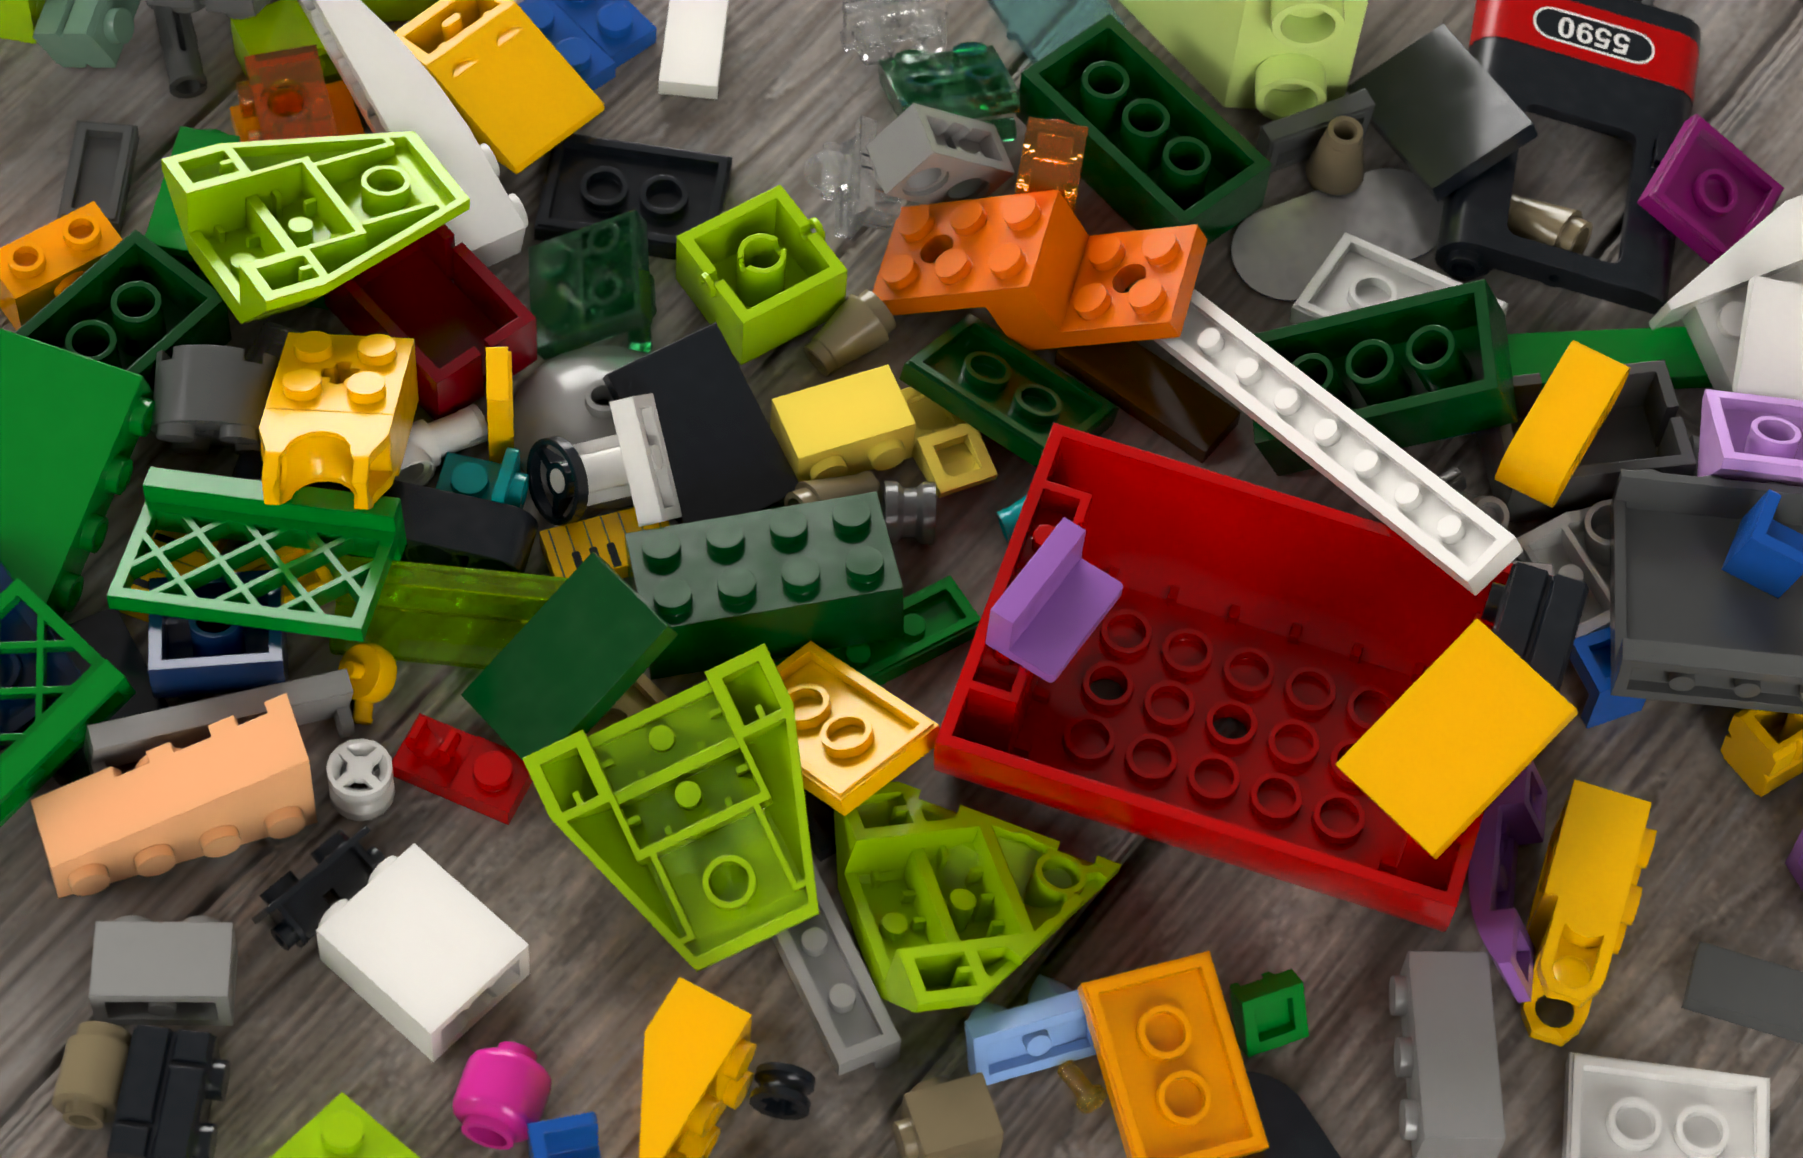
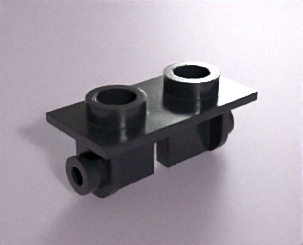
[252,825,386,951]

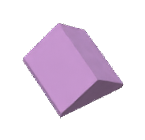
[1697,389,1803,487]

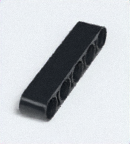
[231,450,539,589]

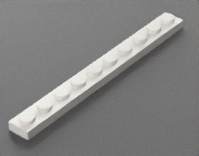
[1124,279,1523,596]

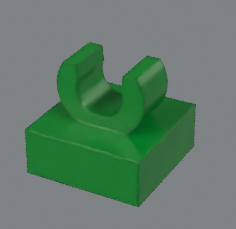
[1230,969,1309,1057]

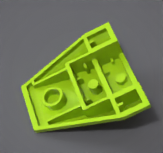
[161,131,470,324]
[522,643,819,973]

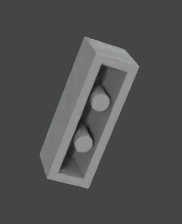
[1389,951,1506,1158]

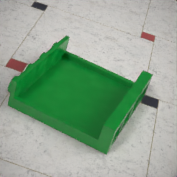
[0,328,155,618]

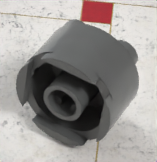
[151,345,280,456]

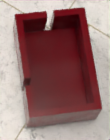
[324,224,537,420]

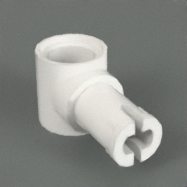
[394,404,488,486]

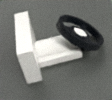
[526,393,682,527]

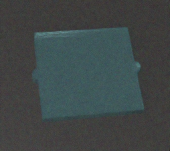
[988,0,1125,64]

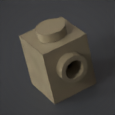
[893,1072,1004,1158]

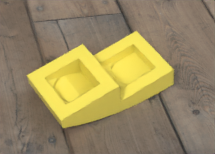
[901,387,998,498]

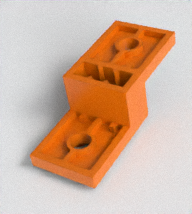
[872,190,1207,351]

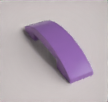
[1468,761,1548,1003]

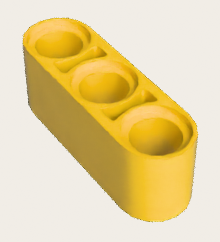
[1494,340,1631,508]

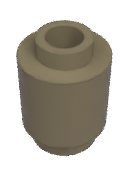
[52,1021,132,1130]

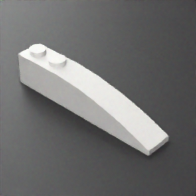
[298,0,529,267]

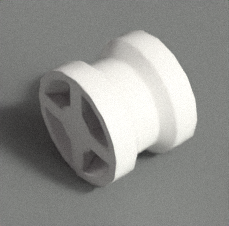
[326,738,395,821]

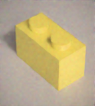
[770,364,916,482]

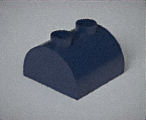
[148,569,289,700]

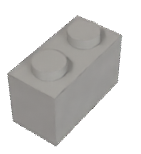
[89,915,238,1026]

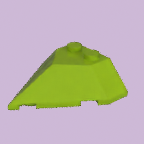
[834,781,1122,1013]

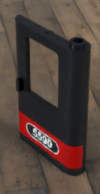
[1435,0,1701,315]

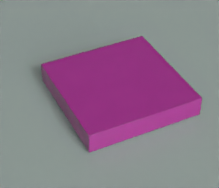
[1637,114,1784,265]

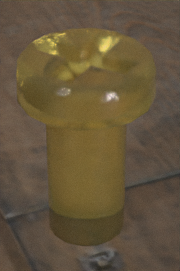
[1057,1060,1107,1114]

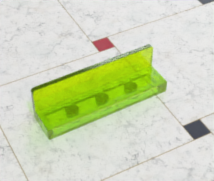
[329,556,568,669]

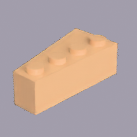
[30,693,317,899]

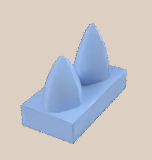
[965,974,1096,1085]

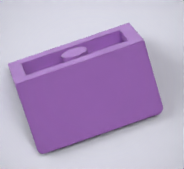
[985,517,1123,682]

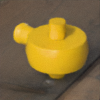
[338,643,397,725]

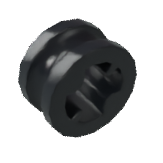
[749,1062,816,1120]

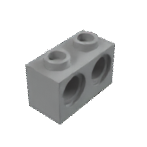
[866,103,1015,205]

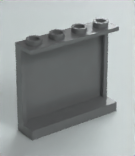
[1610,469,1803,715]

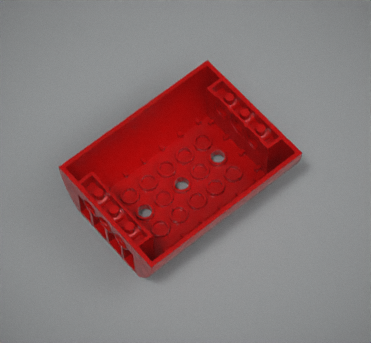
[933,423,1552,932]

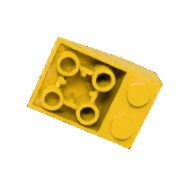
[394,0,605,175]
[639,977,756,1158]

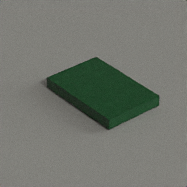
[899,313,1119,468]
[461,551,679,762]

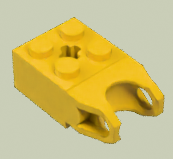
[259,331,419,510]
[1521,779,1657,1047]

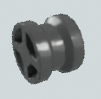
[882,481,936,545]

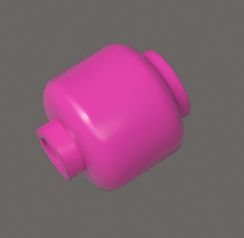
[452,1041,551,1150]

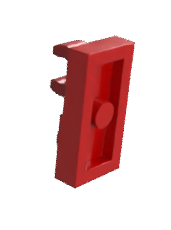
[392,713,533,825]

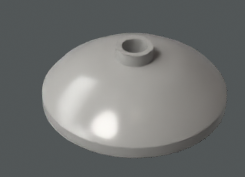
[513,345,647,509]

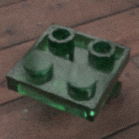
[878,42,1020,142]
[528,210,657,360]

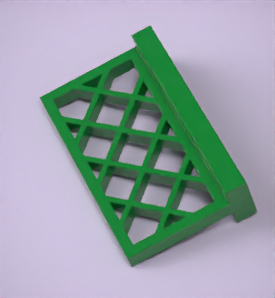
[106,467,407,642]
[0,577,136,827]

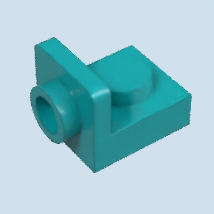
[435,447,530,509]

